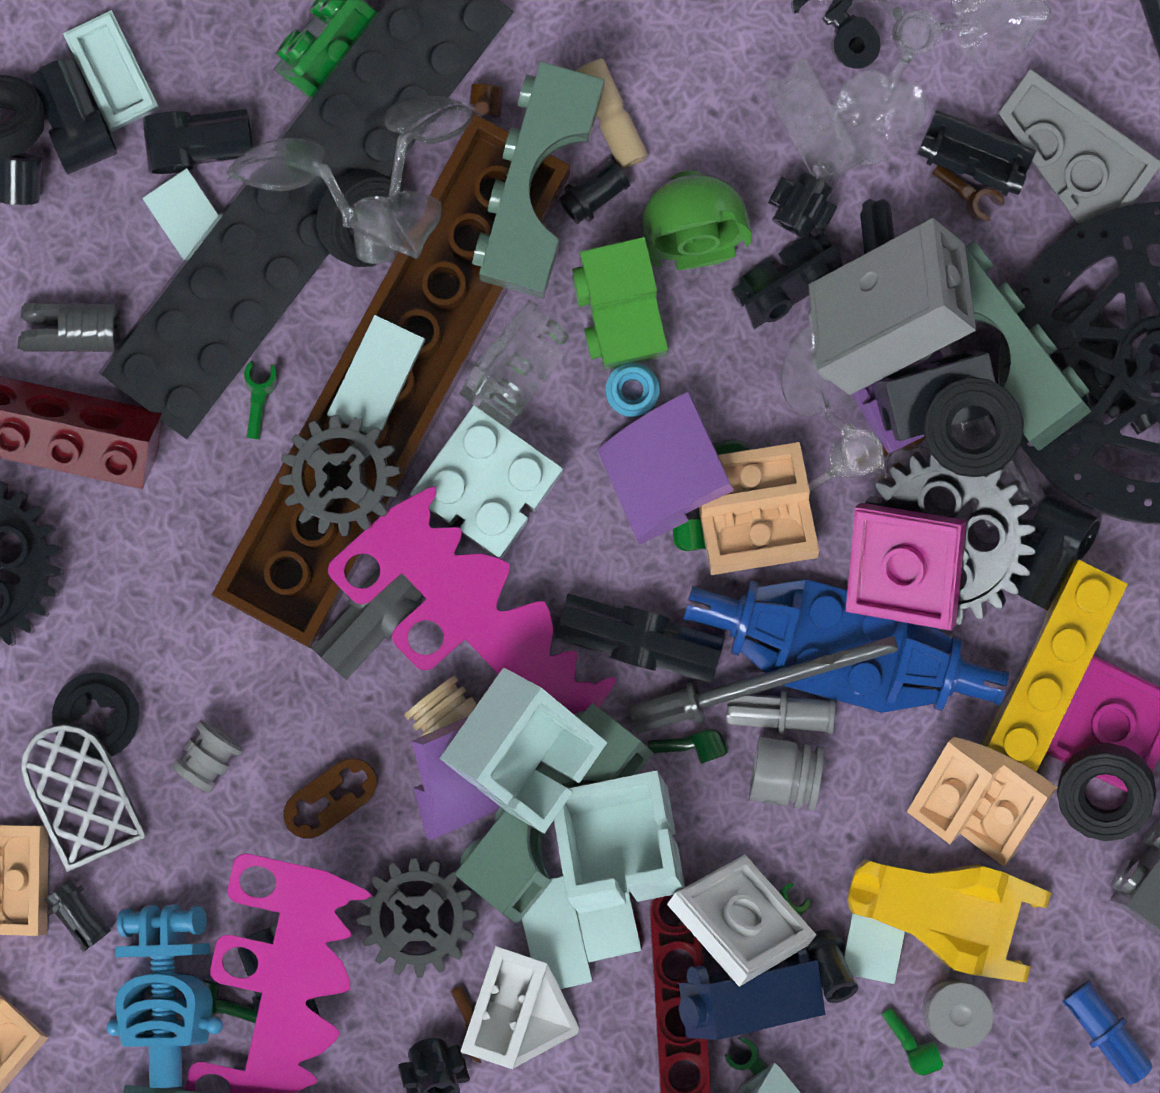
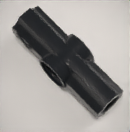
[555,593,725,683]

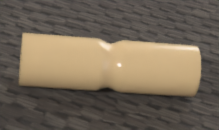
[576,59,649,170]

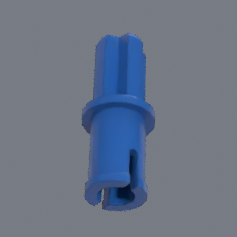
[1062,980,1153,1085]

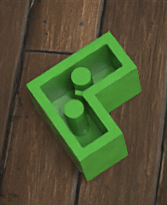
[572,237,668,370]

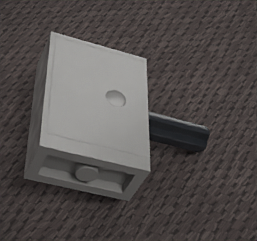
[808,199,976,395]

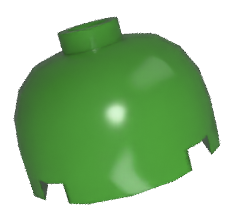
[642,170,752,270]

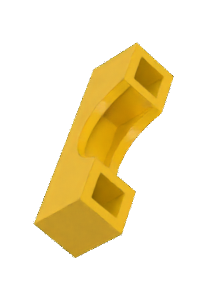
[981,560,1128,772]

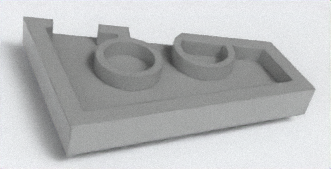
[998,69,1160,238]

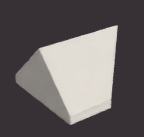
[460,946,580,1069]

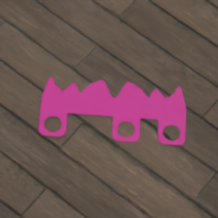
[328,486,616,715]
[185,853,372,1093]

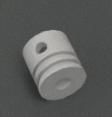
[749,737,824,811]
[921,978,994,1049]

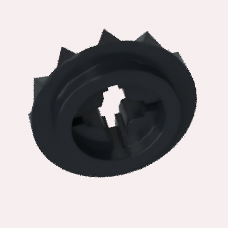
[52,673,140,759]

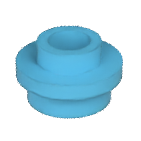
[606,363,660,417]

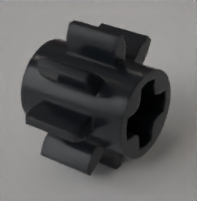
[768,171,837,239]
[398,1038,470,1093]

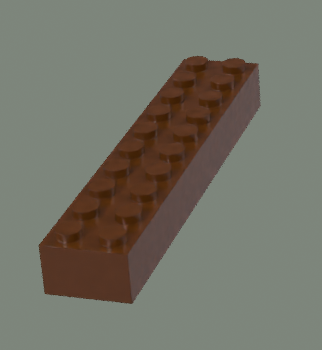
[212,114,570,649]

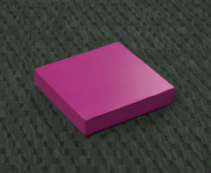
[846,503,966,630]
[1046,655,1160,793]

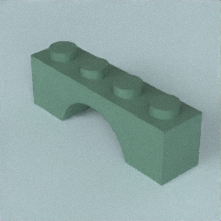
[472,61,604,299]
[953,232,1092,451]
[454,703,654,924]

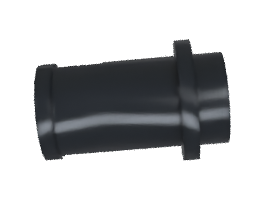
[559,159,630,224]
[44,879,111,952]
[805,930,859,1003]

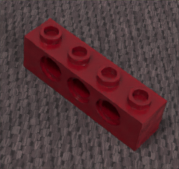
[0,376,163,489]

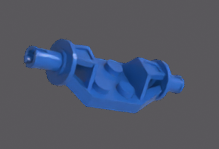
[683,579,1009,713]

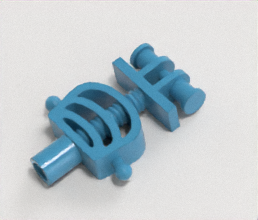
[106,904,223,1088]

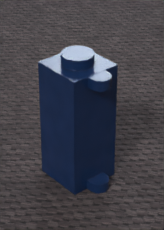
[679,948,826,1040]

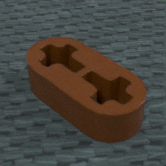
[283,758,378,839]

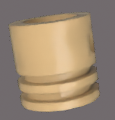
[404,675,477,737]

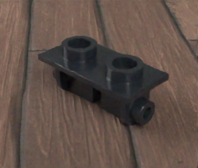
[917,110,1037,196]
[731,232,843,329]

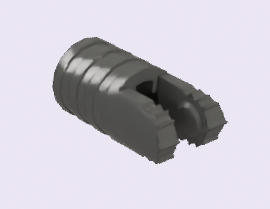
[17,303,120,352]

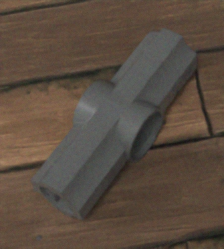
[312,568,423,680]

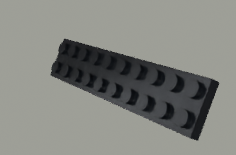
[98,0,514,439]

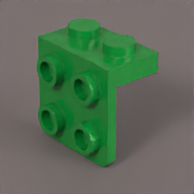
[273,0,375,98]

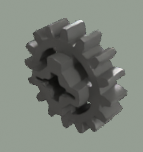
[279,415,402,536]
[357,858,477,978]

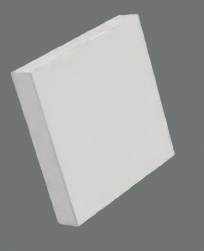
[667,854,816,987]

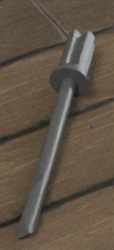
[629,636,898,734]

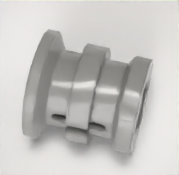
[171,720,244,793]

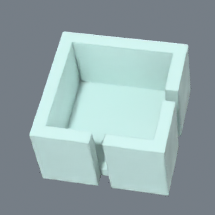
[410,405,563,559]
[439,667,608,833]
[554,770,685,914]

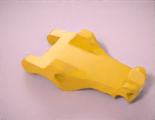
[847,859,1052,983]

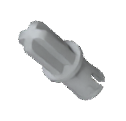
[726,691,835,734]

